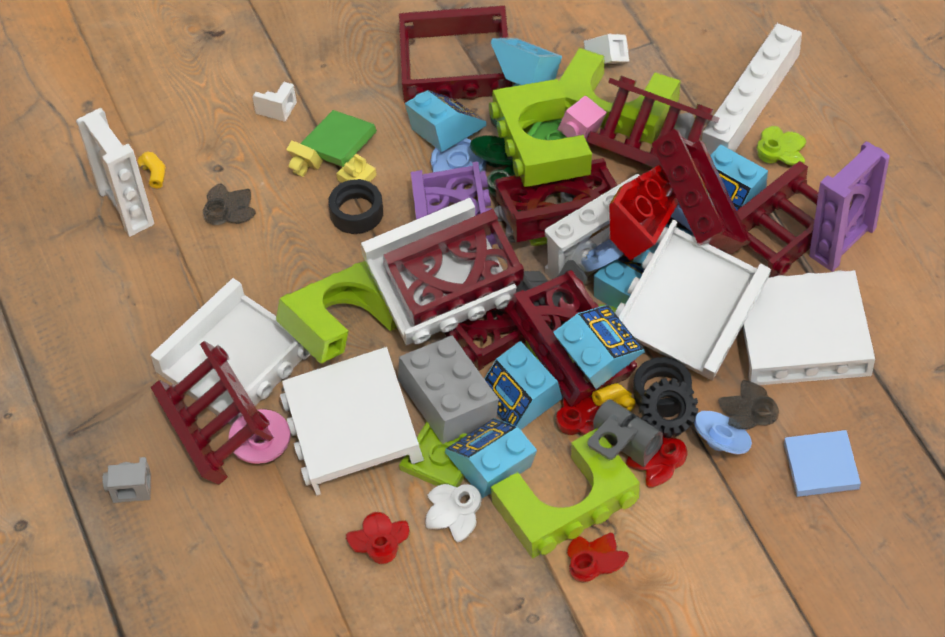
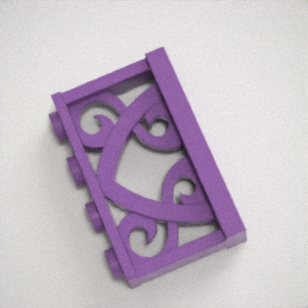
[809,141,890,272]
[411,161,497,248]

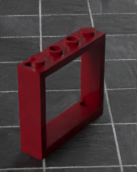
[399,5,512,103]

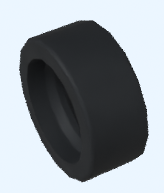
[328,179,383,234]
[633,357,692,418]

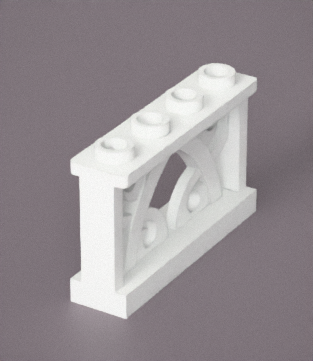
[76,108,154,237]
[545,174,640,280]

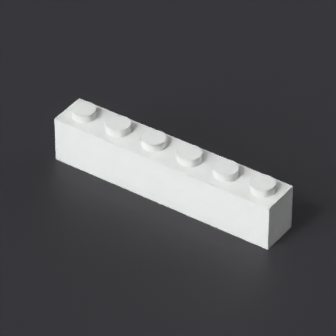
[702,23,802,155]

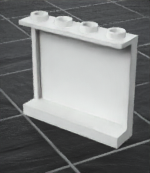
[361,198,517,346]
[615,220,771,381]
[742,270,875,386]
[150,278,310,426]
[280,347,424,495]

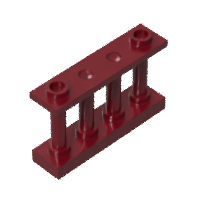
[587,76,720,167]
[737,161,852,278]
[150,341,274,485]

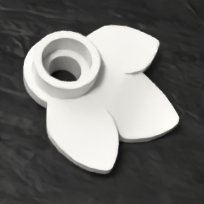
[425,484,482,543]

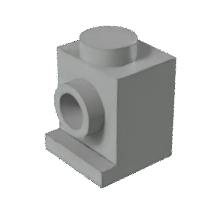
[103,457,151,503]

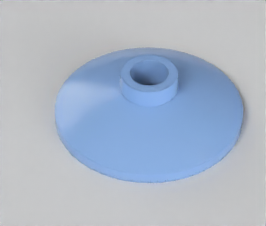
[694,411,752,454]

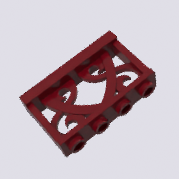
[652,129,751,255]
[496,158,617,242]
[383,209,524,326]
[505,270,637,407]
[444,307,526,371]

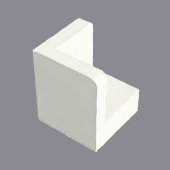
[584,34,629,64]
[252,82,297,122]

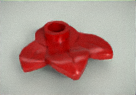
[556,396,602,435]
[626,435,688,488]
[346,512,410,564]
[567,532,629,582]

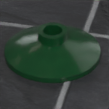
[470,135,513,167]

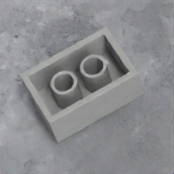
[398,335,499,444]

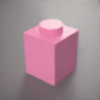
[558,95,607,140]

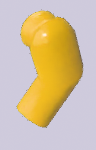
[138,152,166,189]
[592,383,636,411]

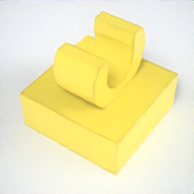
[286,140,323,177]
[336,154,377,183]

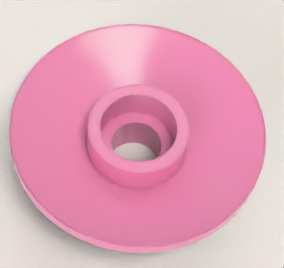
[229,409,291,464]

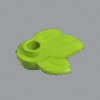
[757,126,806,165]

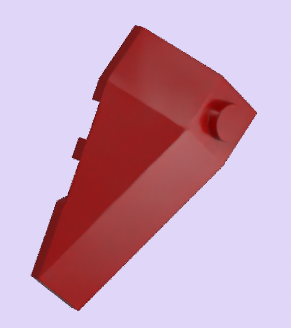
[609,164,679,260]

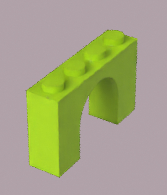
[559,48,680,144]
[489,79,592,187]
[276,261,397,363]
[491,428,640,559]

